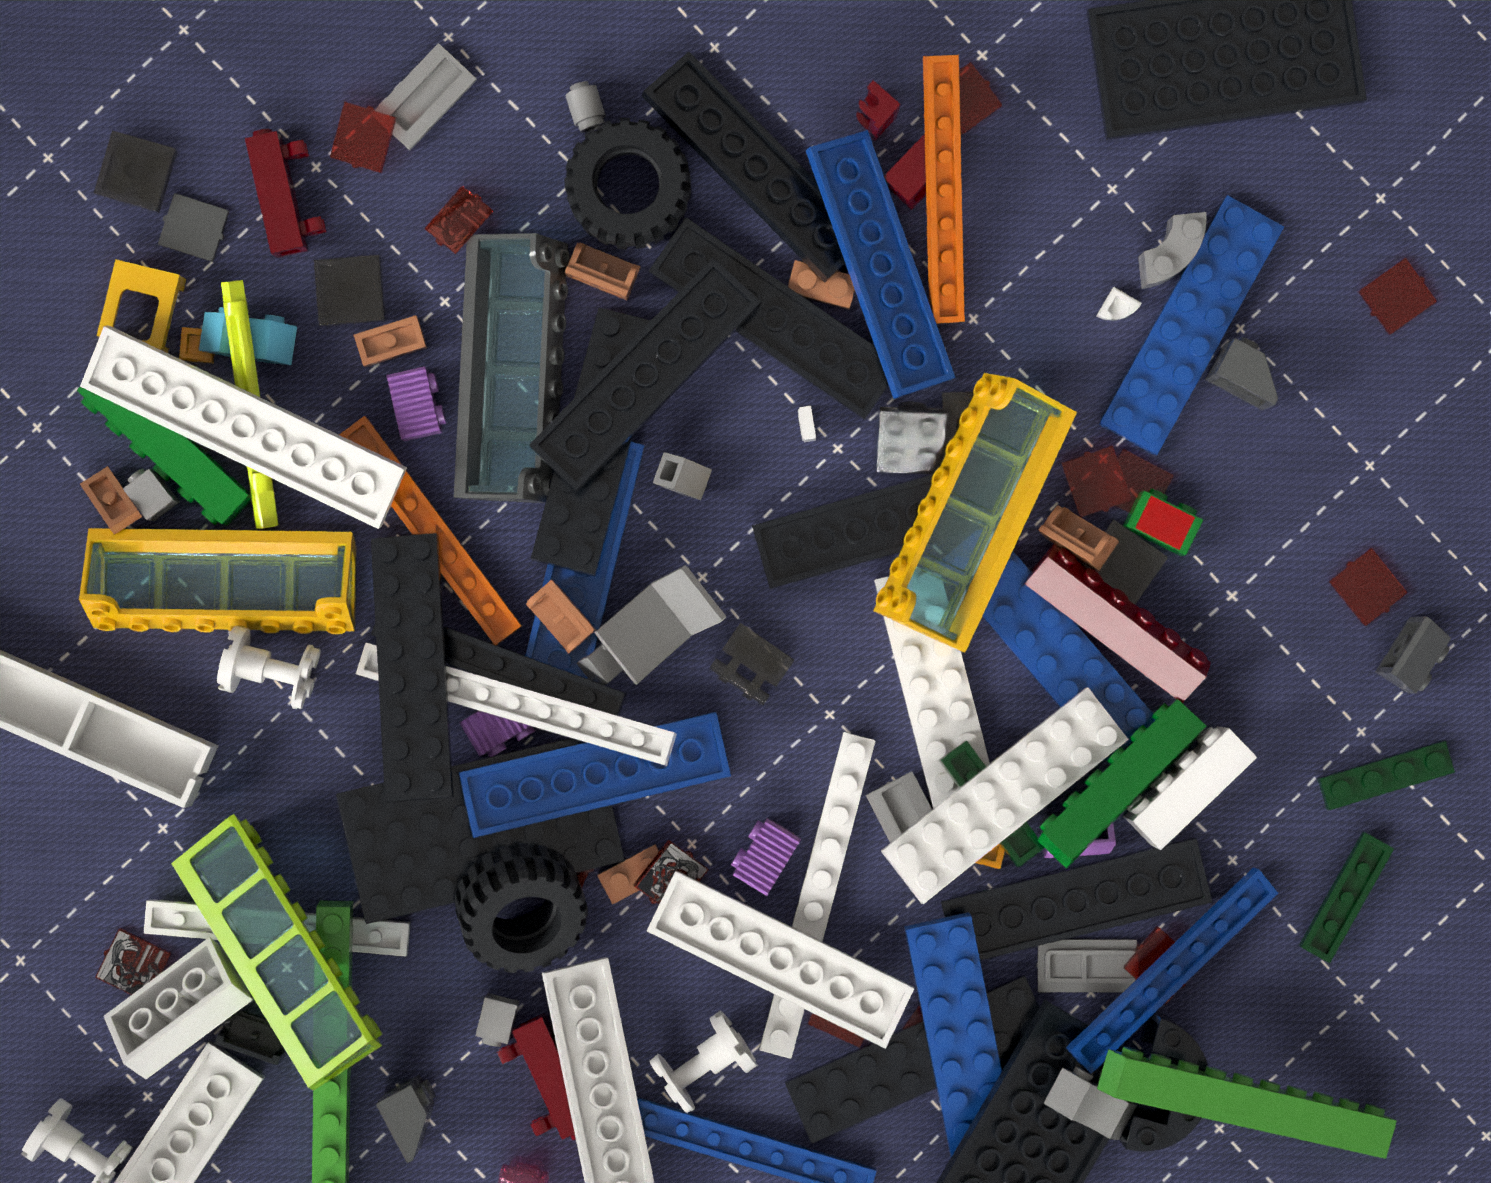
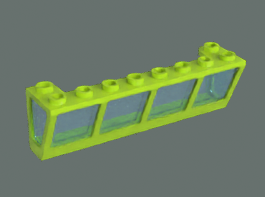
[171,814,383,1091]

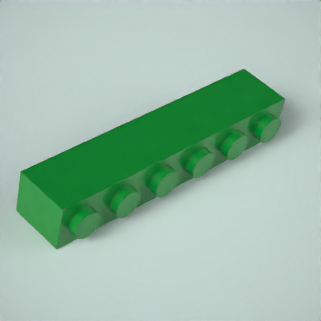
[77,387,252,526]
[1037,699,1206,869]

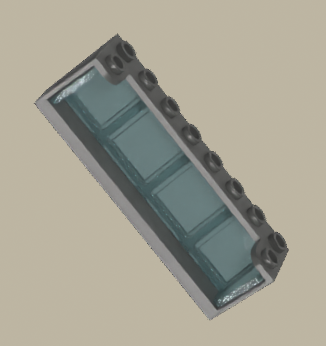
[454,233,570,503]

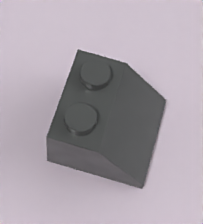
[1205,337,1278,411]
[1375,616,1451,694]
[376,1075,436,1163]

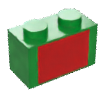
[1122,488,1203,556]

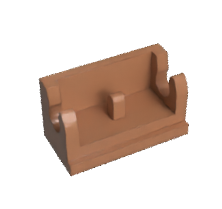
[565,242,641,301]
[1038,505,1119,571]
[526,580,596,654]

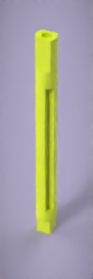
[221,280,279,529]

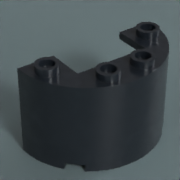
[1119,1011,1208,1152]

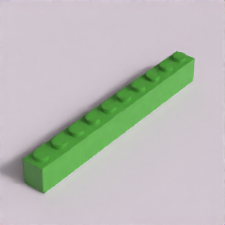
[312,901,353,1183]
[1097,1047,1397,1159]

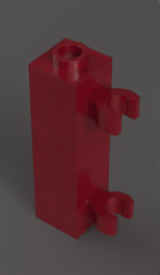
[245,128,327,258]
[497,1013,576,1140]

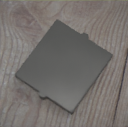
[158,193,230,262]

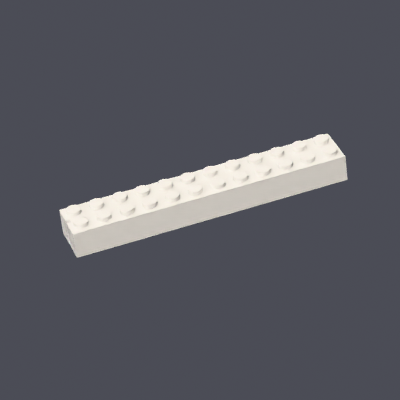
[0,650,219,808]

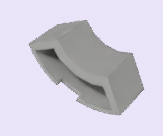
[1138,212,1207,289]
[1044,1066,1137,1140]

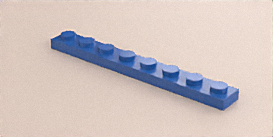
[1066,867,1278,1074]
[637,1097,877,1183]

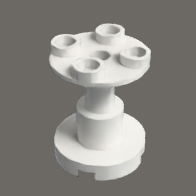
[217,626,321,709]
[650,1010,758,1113]
[21,1098,132,1183]

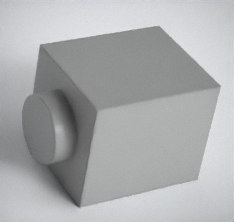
[653,452,712,500]
[123,469,180,521]
[475,993,520,1047]

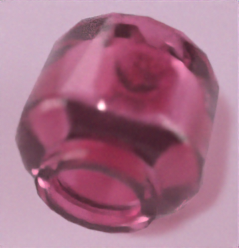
[498,1156,549,1183]

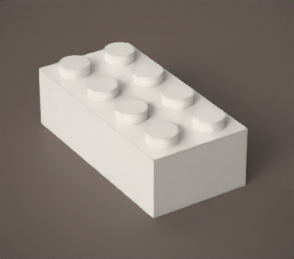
[1124,726,1257,850]
[103,937,253,1079]

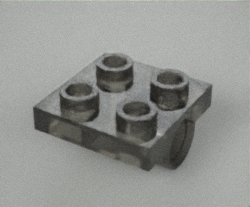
[876,401,946,475]

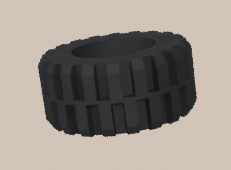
[564,118,691,250]
[455,843,588,973]

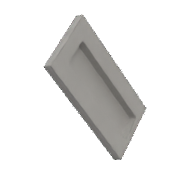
[371,43,477,151]
[866,771,932,843]
[1036,939,1138,992]

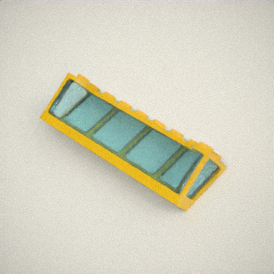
[873,373,1077,653]
[79,528,356,634]

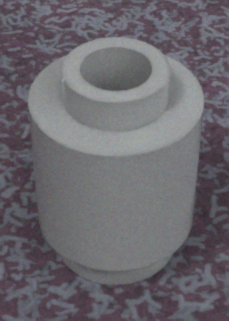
[565,81,606,133]

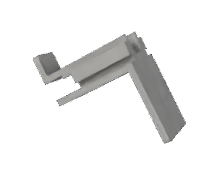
[577,565,726,685]

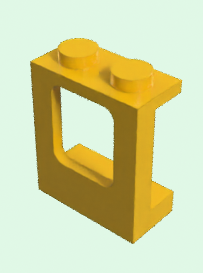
[97,259,186,353]

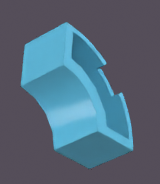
[199,307,297,365]

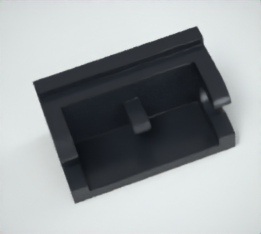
[215,1010,294,1065]

